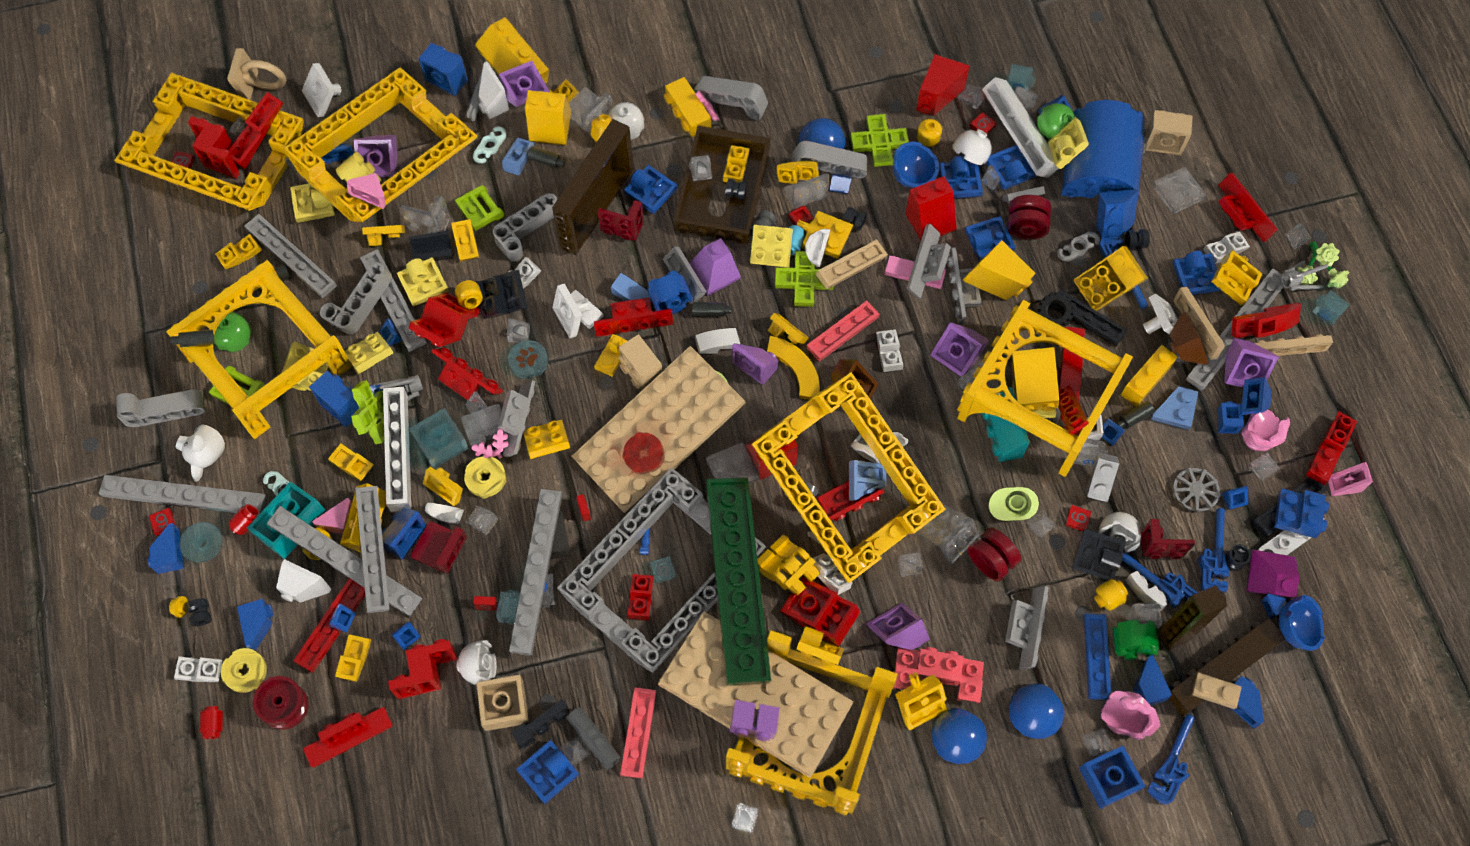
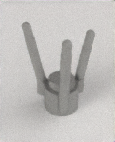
[1281,260,1328,291]
[373,375,423,401]

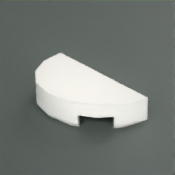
[806,229,830,268]

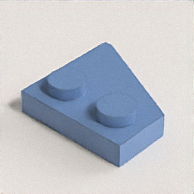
[1151,386,1198,430]
[849,460,886,501]

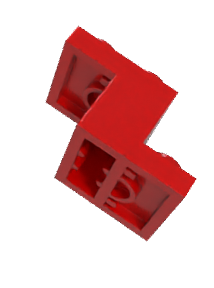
[188,116,240,179]
[408,292,480,347]
[388,639,458,700]

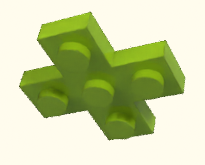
[851,114,909,167]
[775,251,834,307]
[351,380,385,444]

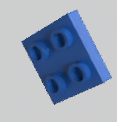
[986,145,1037,190]
[939,156,983,198]
[624,165,678,214]
[964,216,1016,262]
[1172,251,1221,295]
[516,740,579,804]

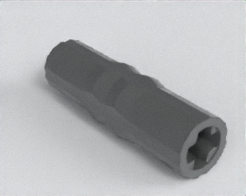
[566,707,621,770]

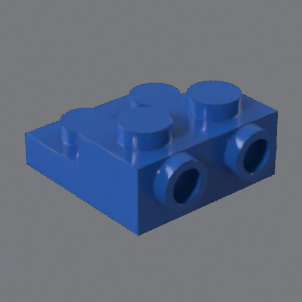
[1274,488,1329,538]

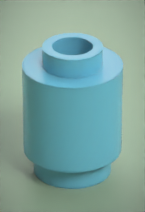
[789,225,805,255]

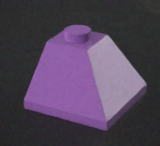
[498,61,550,107]
[354,135,398,177]
[689,238,741,296]
[930,323,989,377]
[1225,338,1279,388]
[732,343,778,385]
[867,603,930,650]

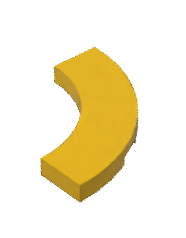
[767,336,820,400]

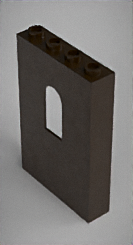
[552,119,634,255]
[673,125,771,244]

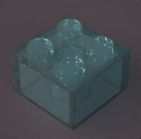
[409,408,469,469]

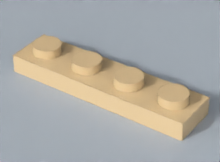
[816,240,888,290]
[1173,287,1225,360]
[1254,334,1333,356]

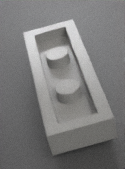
[663,247,707,304]

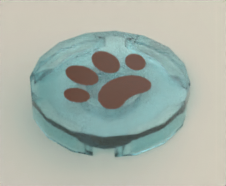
[508,340,548,379]

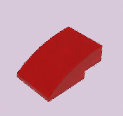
[780,577,861,647]

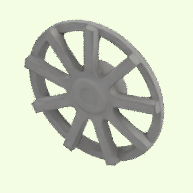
[1173,468,1220,512]

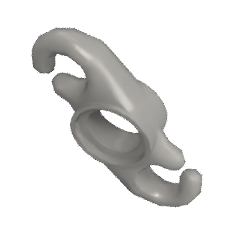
[1057,232,1100,262]

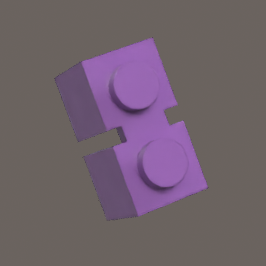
[729,700,780,741]

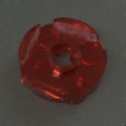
[622,432,665,475]

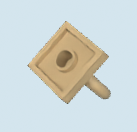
[227,48,286,100]

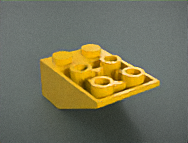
[1073,246,1148,311]

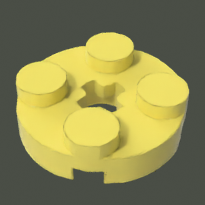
[464,457,507,499]
[221,648,267,693]

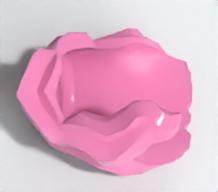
[1242,410,1290,451]
[1101,691,1160,740]

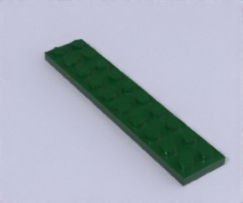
[706,477,771,686]

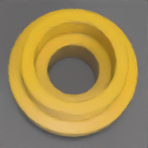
[169,596,188,618]

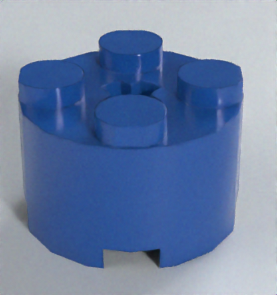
[648,271,693,314]

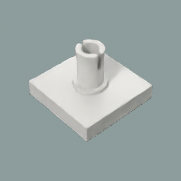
[302,63,341,117]
[552,284,591,338]
[1143,294,1178,334]

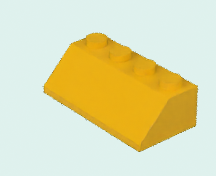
[475,17,549,83]

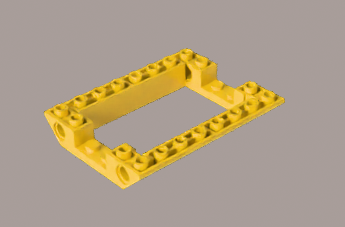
[283,67,477,223]
[115,73,304,211]
[751,372,946,583]

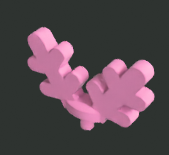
[695,91,719,121]
[472,429,509,459]

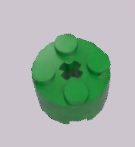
[1112,620,1159,660]

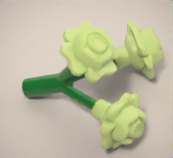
[1297,242,1349,288]

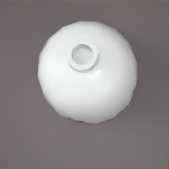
[608,102,644,140]
[953,129,992,165]
[1098,512,1141,552]
[457,640,497,684]

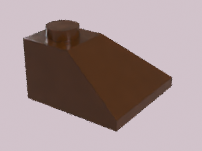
[1169,312,1209,365]
[831,359,879,399]

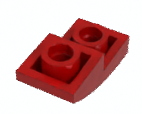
[627,574,654,621]

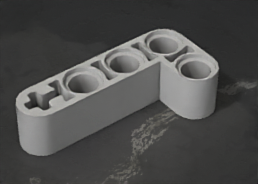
[693,76,768,120]
[791,141,867,179]
[493,193,557,261]
[320,262,392,335]
[116,389,205,427]

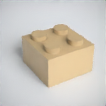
[1144,110,1193,155]
[618,334,662,391]
[477,675,529,731]

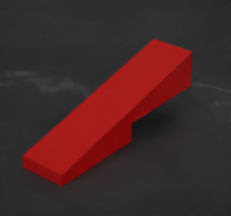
[228,92,284,169]

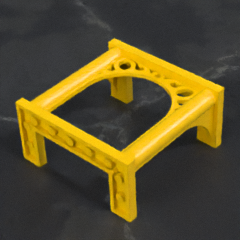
[166,260,352,439]
[957,300,1133,477]
[726,631,898,815]

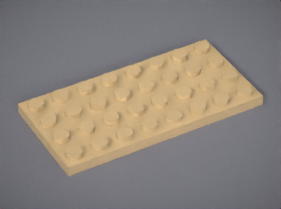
[572,346,746,515]
[658,612,853,778]

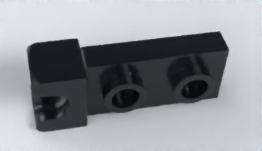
[511,699,570,750]

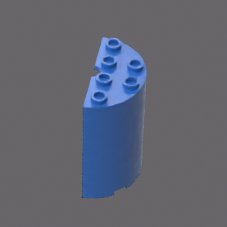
[1061,100,1146,199]

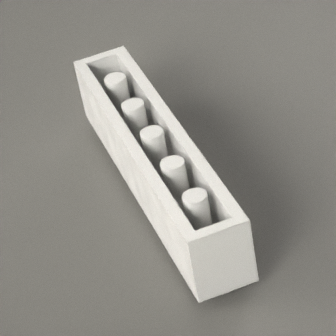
[383,387,411,512]

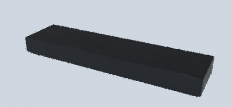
[1049,289,1127,347]
[1252,477,1327,538]

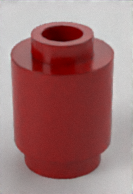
[229,504,260,535]
[200,706,223,739]

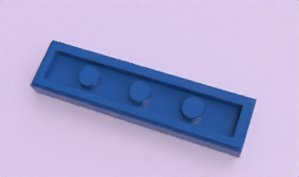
[1084,613,1111,700]

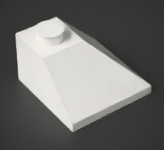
[478,62,509,119]
[276,559,331,603]

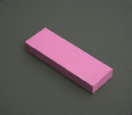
[885,256,946,289]

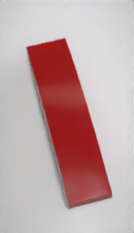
[1058,327,1085,401]

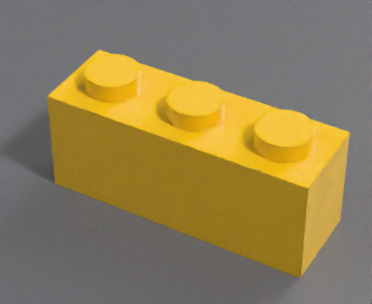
[664,77,711,137]
[1121,345,1178,407]
[340,483,387,552]

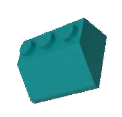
[981,387,1030,463]
[247,481,327,559]

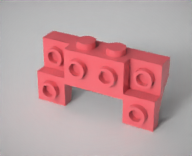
[893,647,984,704]

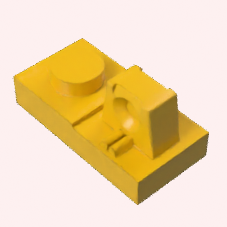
[451,219,479,262]
[362,225,405,246]
[768,313,809,344]
[594,334,627,377]
[423,466,463,506]

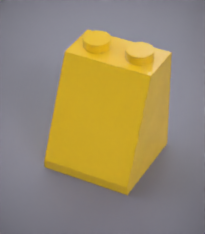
[525,90,571,146]
[963,241,1036,300]
[1012,347,1059,412]

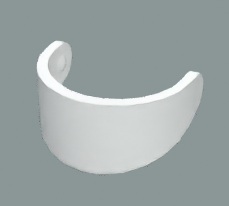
[425,502,464,524]

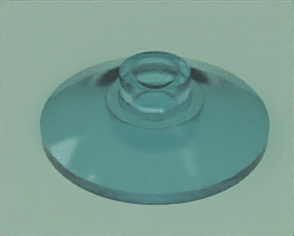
[180,522,223,563]

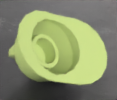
[989,487,1039,521]

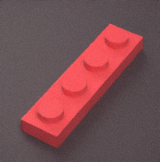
[807,301,880,362]
[620,688,657,779]

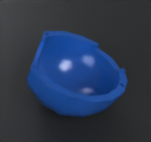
[798,118,846,149]
[893,142,939,189]
[1278,595,1325,651]
[1009,683,1065,739]
[931,708,988,764]

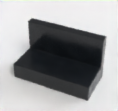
[409,231,453,261]

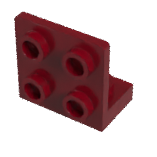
[597,200,644,241]
[1141,519,1195,559]
[411,521,467,574]

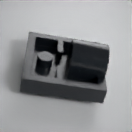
[1071,528,1126,580]

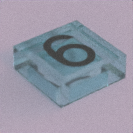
[650,556,676,584]

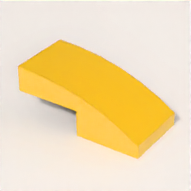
[328,443,374,481]
[335,634,372,681]

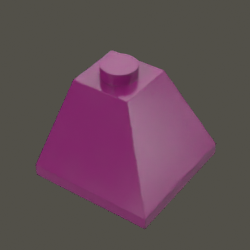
[1246,550,1299,599]

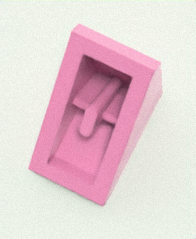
[347,173,385,209]
[1328,462,1373,496]
[312,498,352,534]

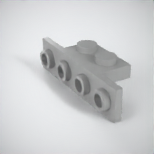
[907,224,951,299]
[947,248,981,325]
[497,380,535,458]
[1005,585,1049,670]

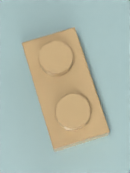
[1191,673,1241,709]

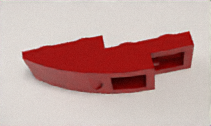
[1231,303,1301,338]
[1306,411,1357,486]

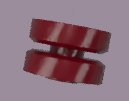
[1007,195,1052,240]
[967,527,1022,582]
[253,676,309,730]

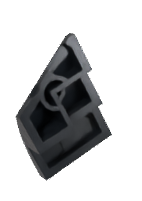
[475,270,527,319]

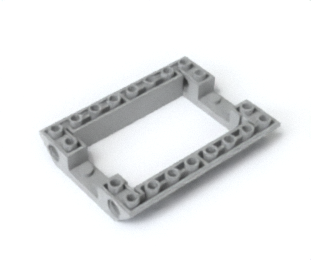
[557,467,766,672]

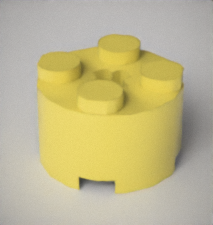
[336,152,382,182]

